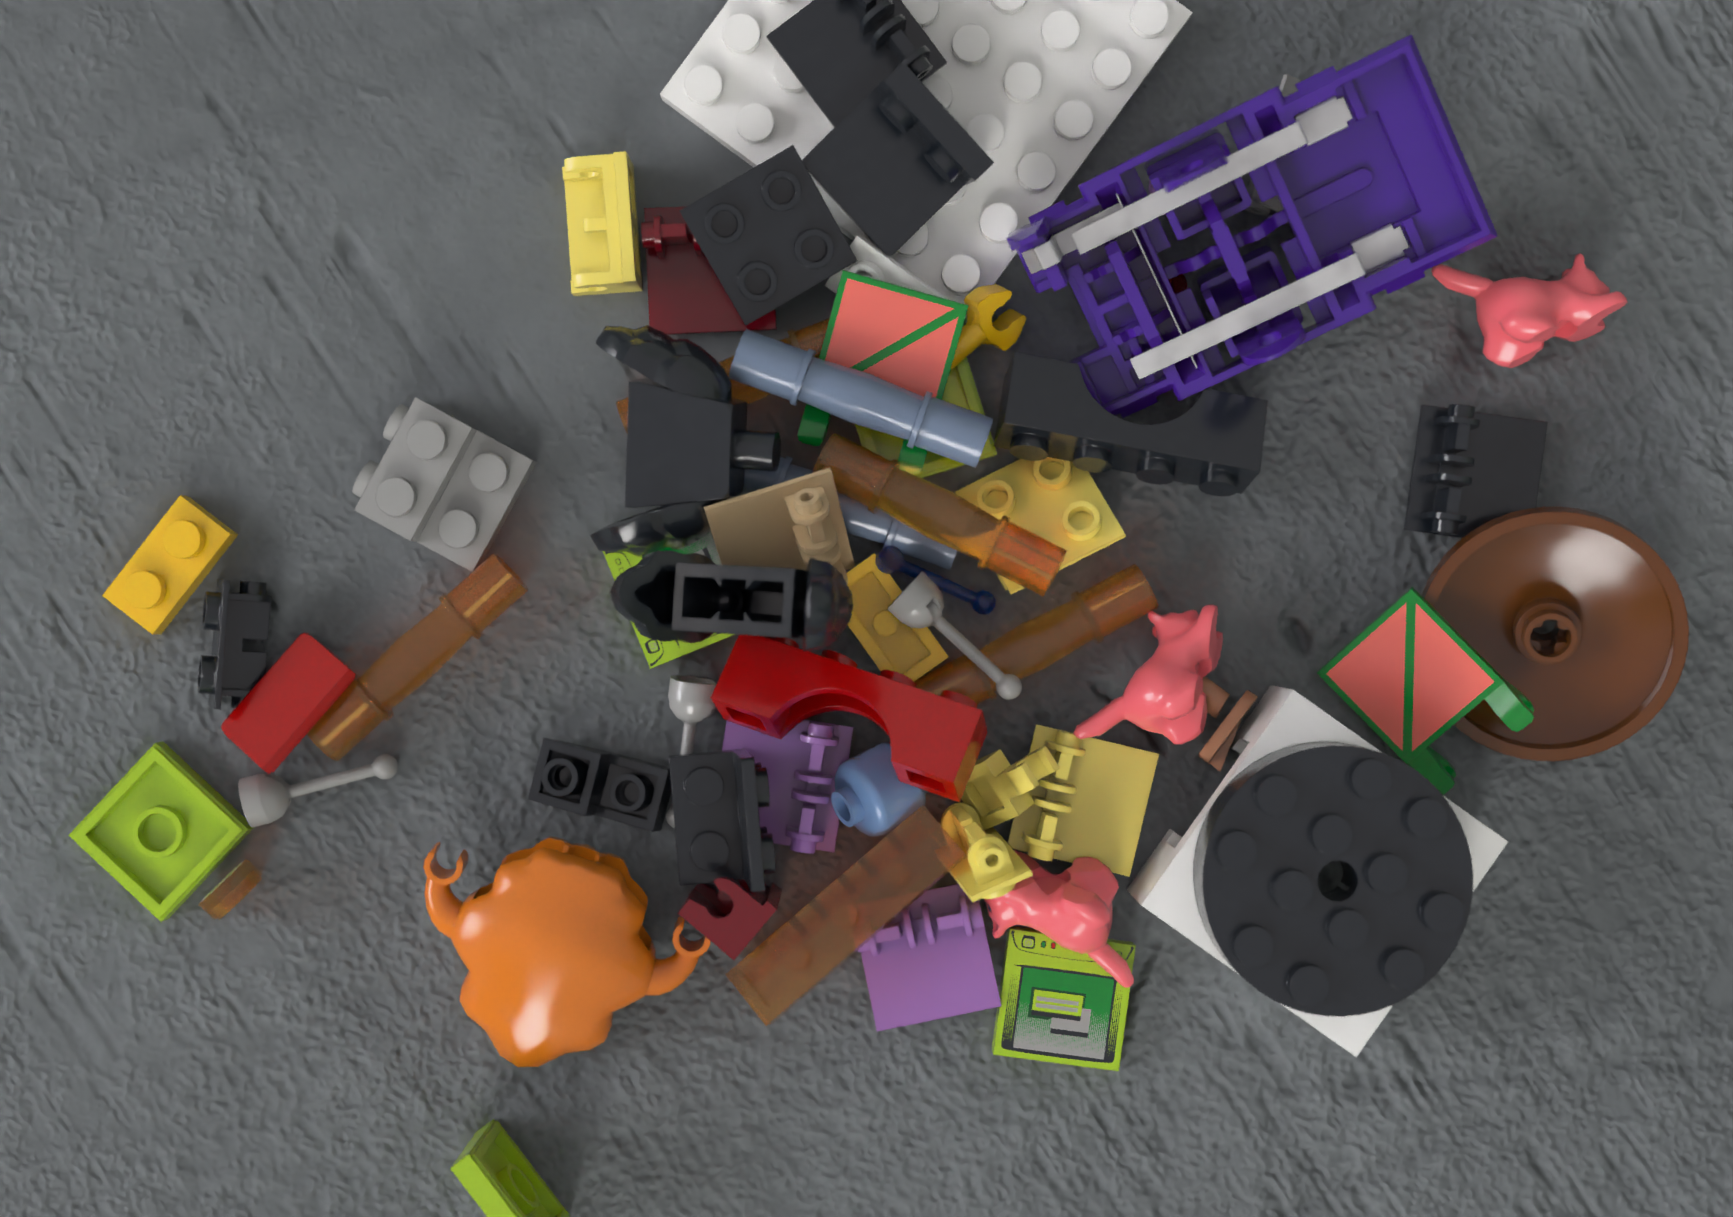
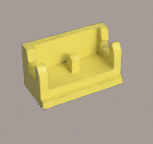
[562,151,643,296]

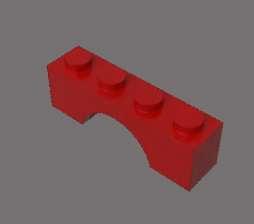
[711,634,988,802]

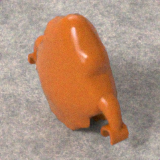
[424,836,711,1067]

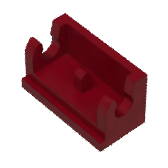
[678,876,782,960]

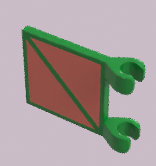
[797,270,969,474]
[1317,587,1534,795]

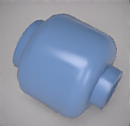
[831,742,928,837]

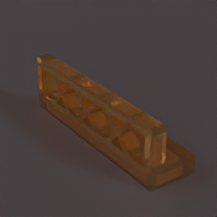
[725,805,967,1026]

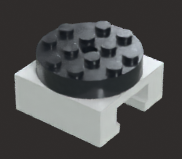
[1127,685,1508,1057]

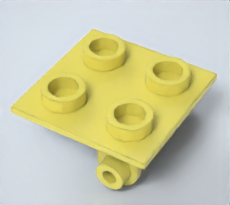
[955,457,1126,595]
[1007,724,1159,877]

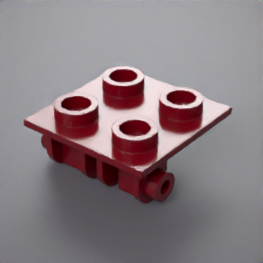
[641,206,777,335]

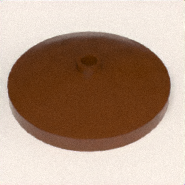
[1422,506,1689,761]

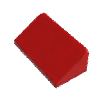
[221,632,356,774]

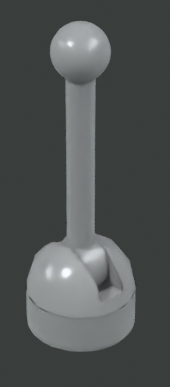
[887,571,1022,700]
[666,675,718,828]
[238,754,398,828]

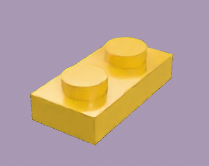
[102,495,238,635]
[846,553,949,682]

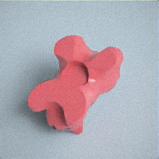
[1432,253,1628,368]
[1073,604,1223,744]
[984,850,1134,988]

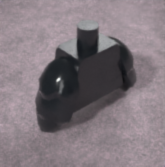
[590,325,781,557]
[610,550,853,651]

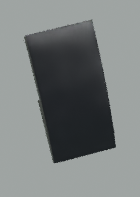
[528,738,671,832]

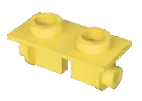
[935,802,1033,903]

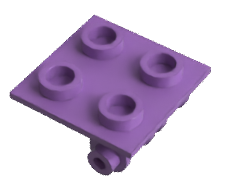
[722,720,853,854]
[851,884,1001,1032]

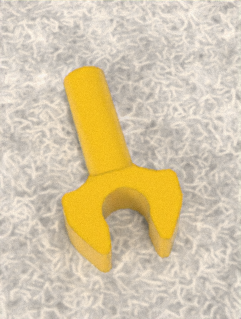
[950,284,1026,371]

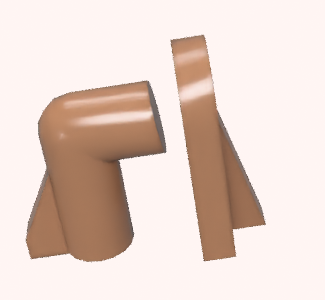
[1198,676,1258,772]

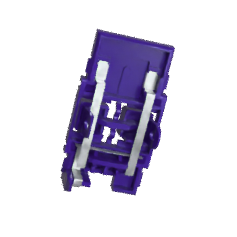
[1006,34,1498,418]

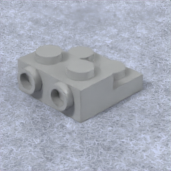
[352,397,537,573]

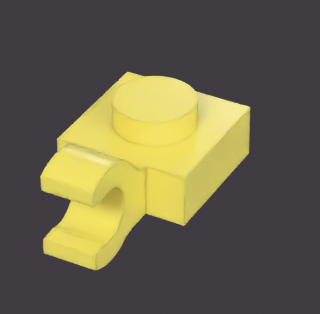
[961,746,1060,830]

